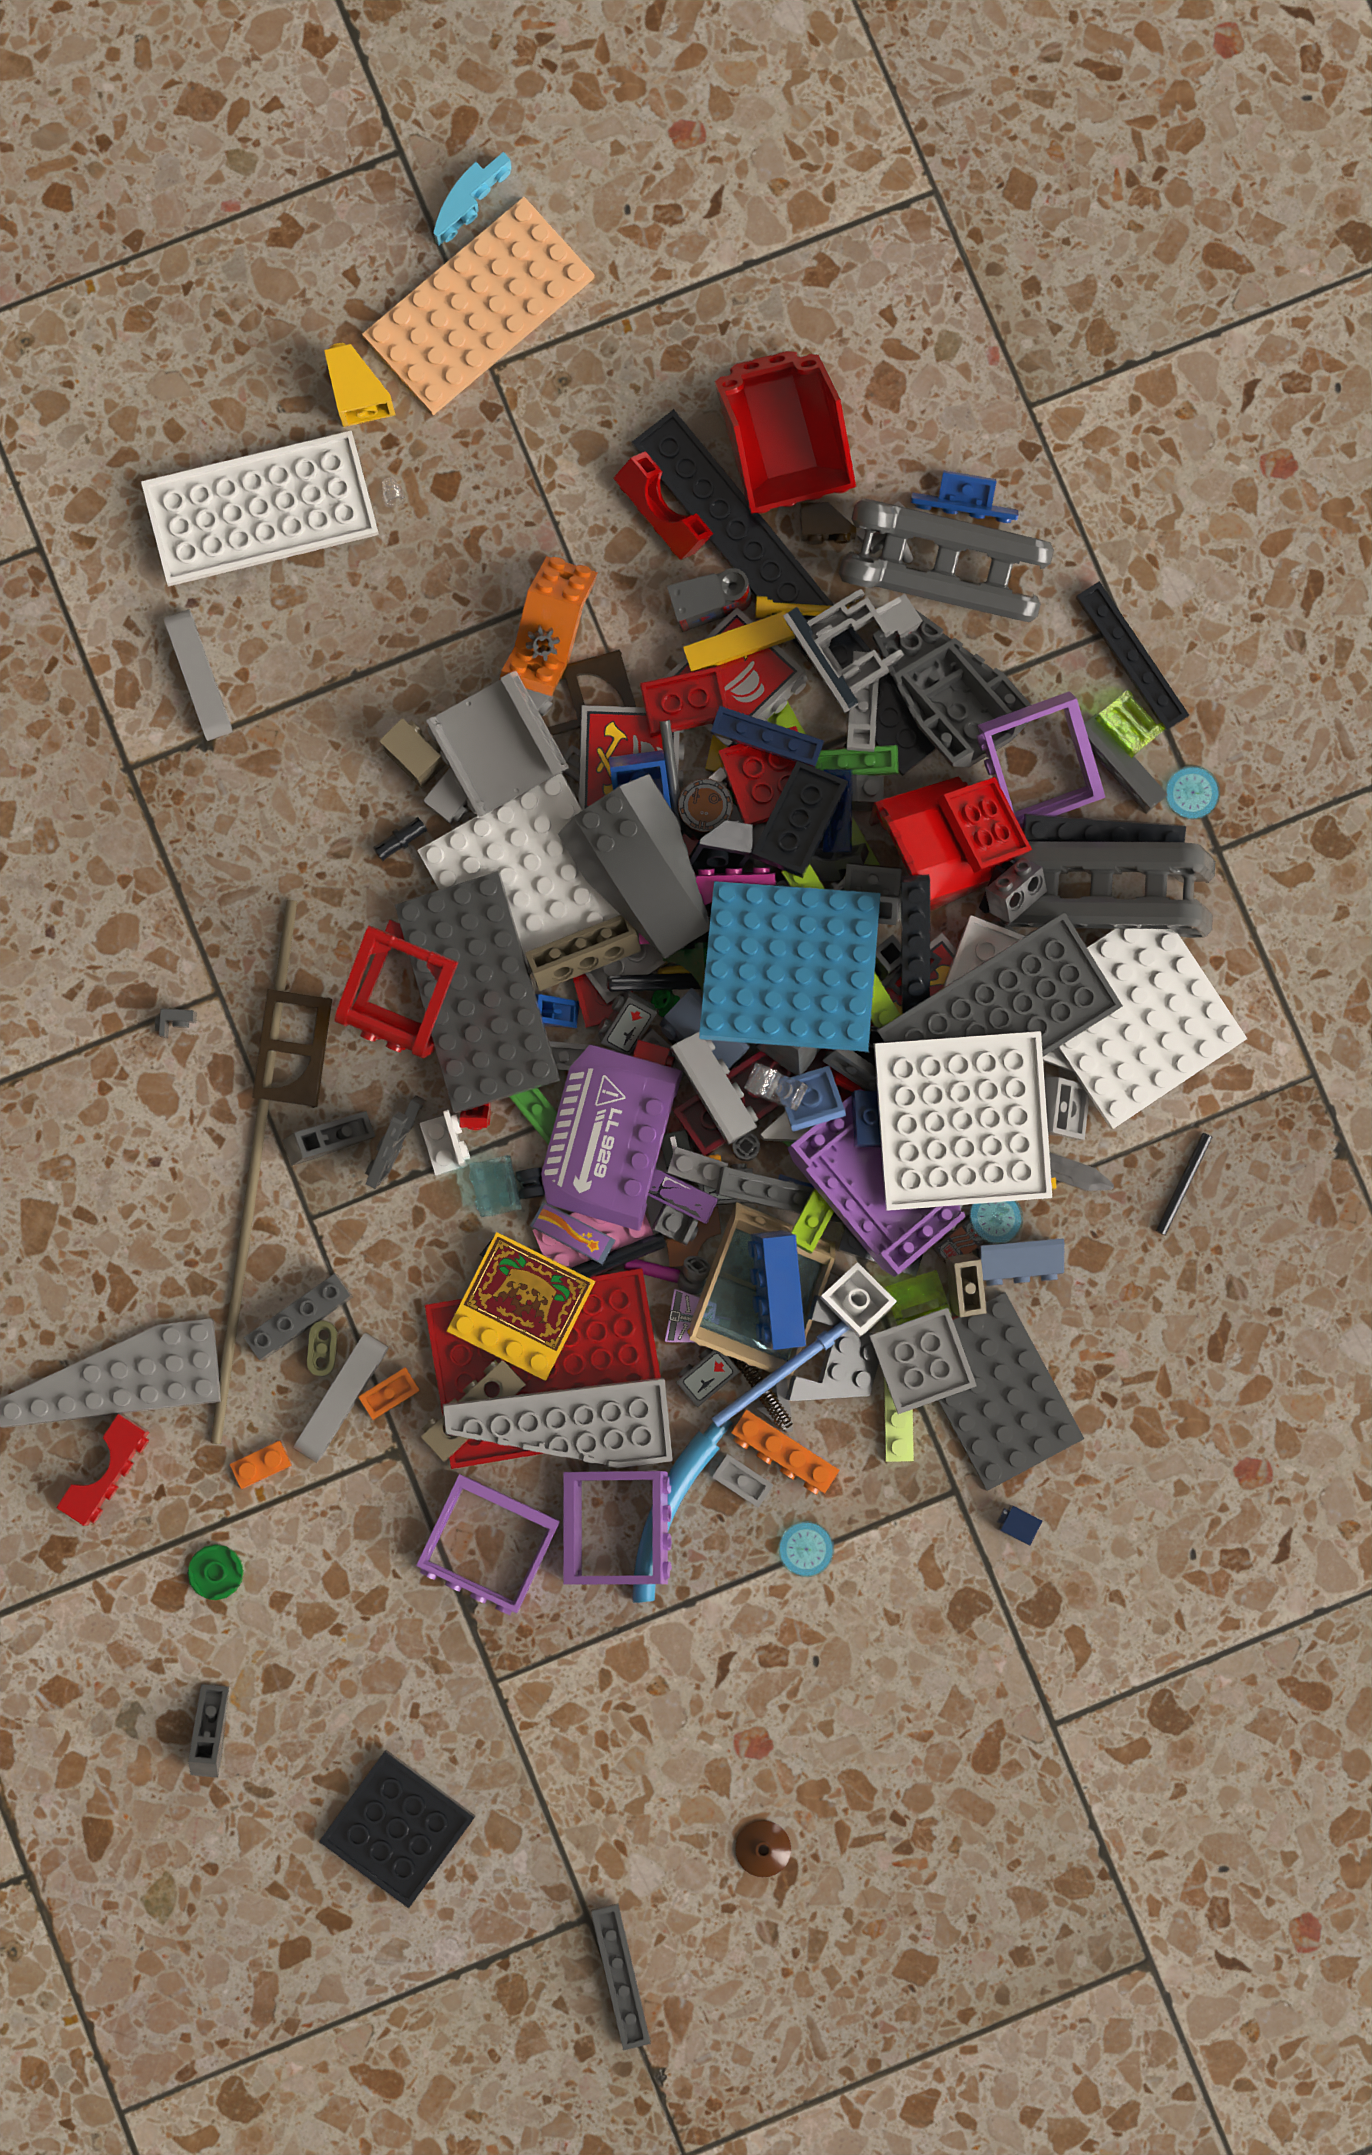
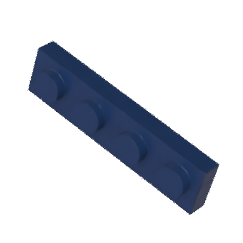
[711,706,824,767]

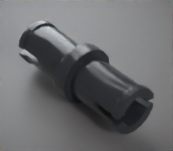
[373,817,428,862]

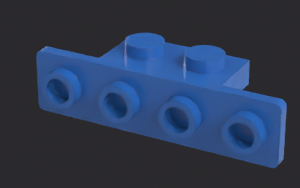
[911,470,1019,523]

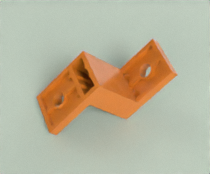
[499,556,598,696]

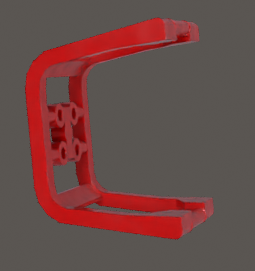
[334,919,458,1058]

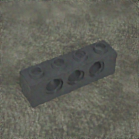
[244,1274,353,1361]

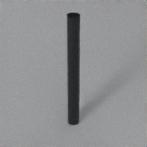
[1156,1133,1213,1236]

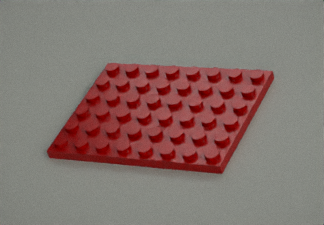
[425,1268,661,1469]

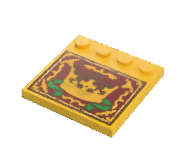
[447,1232,596,1381]

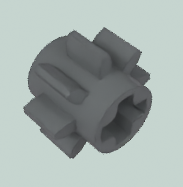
[526,625,560,661]

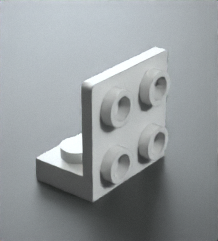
[420,1110,470,1176]

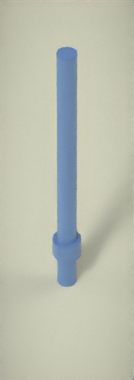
[711,1321,850,1427]

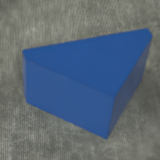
[535,994,579,1028]

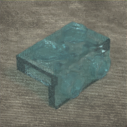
[469,1155,522,1217]

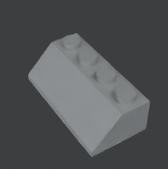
[671,1032,758,1145]

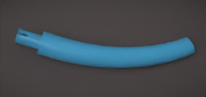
[633,1419,734,1603]

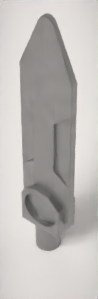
[1049,1152,1114,1191]

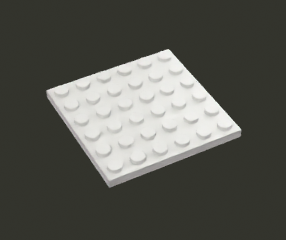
[418,772,620,975]
[1058,929,1247,1129]
[874,1031,1052,1211]

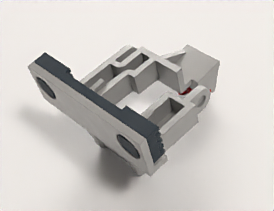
[783,589,923,713]

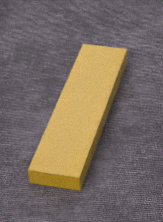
[683,611,795,672]

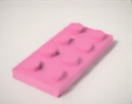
[533,1212,654,1268]

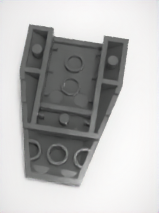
[872,609,1031,768]
[558,774,710,959]

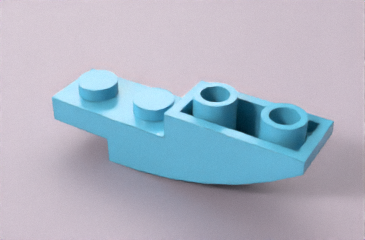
[434,152,512,245]

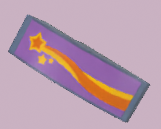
[530,1202,616,1265]

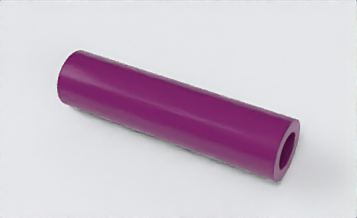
[624,1259,681,1283]

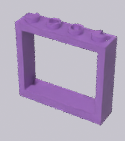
[976,691,1105,828]
[563,1471,672,1585]
[416,1474,561,1615]

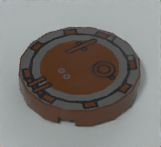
[678,779,733,834]

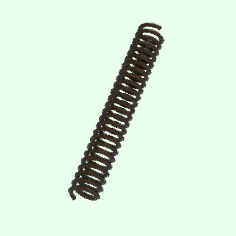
[730,1356,793,1430]

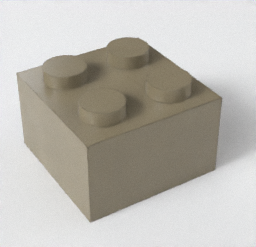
[379,718,444,789]

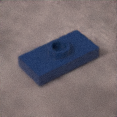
[851,1090,881,1147]

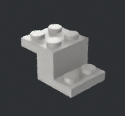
[1044,1077,1089,1140]

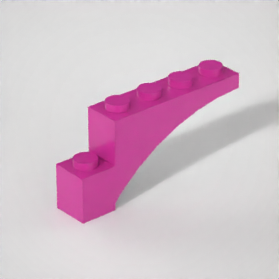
[639,867,776,944]

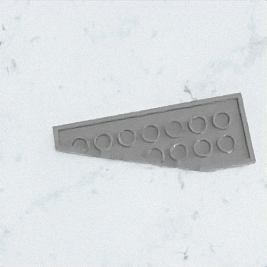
[0,1318,221,1428]
[442,1377,673,1468]

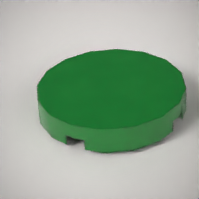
[187,1544,244,1600]

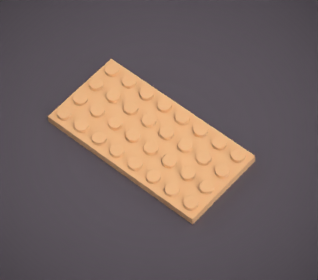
[362,197,595,415]

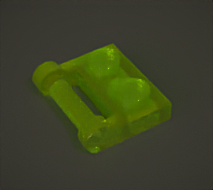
[1095,689,1165,758]
[884,1270,952,1326]

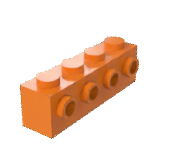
[731,1410,840,1495]

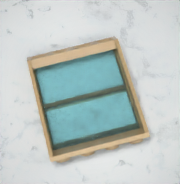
[689,1202,835,1380]

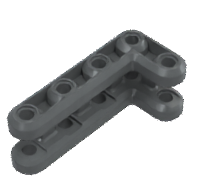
[839,498,1054,622]
[999,842,1215,938]

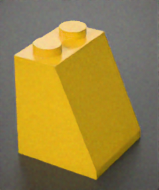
[324,343,396,427]

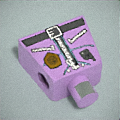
[665,1289,731,1343]

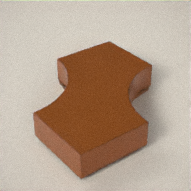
[667,1206,721,1268]

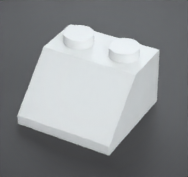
[820,1262,897,1337]

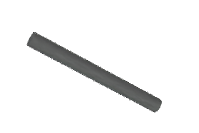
[659,720,685,830]

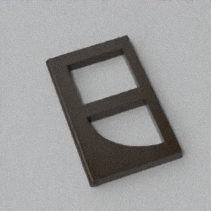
[547,649,636,736]
[252,989,332,1108]

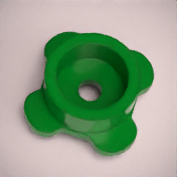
[651,990,680,1017]

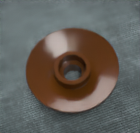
[735,1820,791,1877]

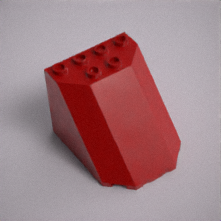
[715,351,856,514]
[869,776,1002,912]

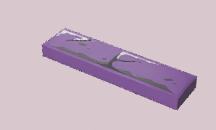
[648,1168,719,1224]

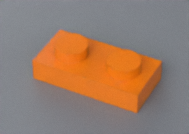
[358,1367,420,1420]
[230,1440,293,1489]

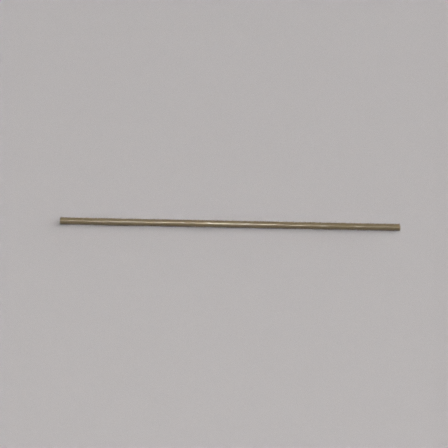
[210,900,297,1444]

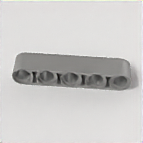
[164,609,233,741]
[293,1333,389,1463]

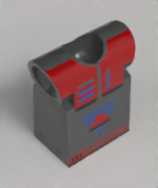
[667,568,752,633]

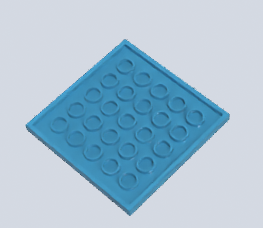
[699,881,880,1052]

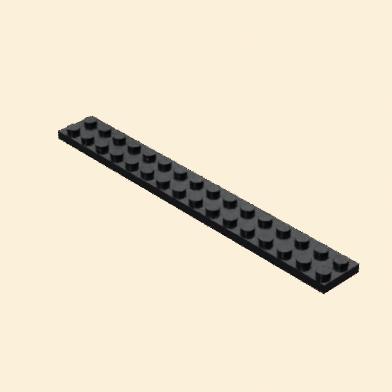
[632,409,937,776]

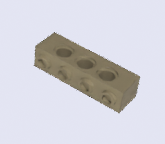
[525,915,641,991]
[421,1360,526,1461]

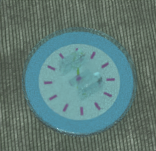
[1165,765,1220,820]
[969,1201,1023,1244]
[779,1521,834,1577]

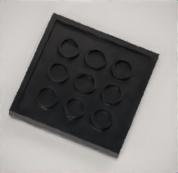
[319,1750,475,1909]

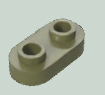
[307,1321,338,1376]

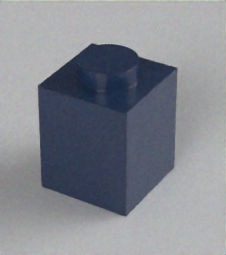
[997,1505,1043,1546]

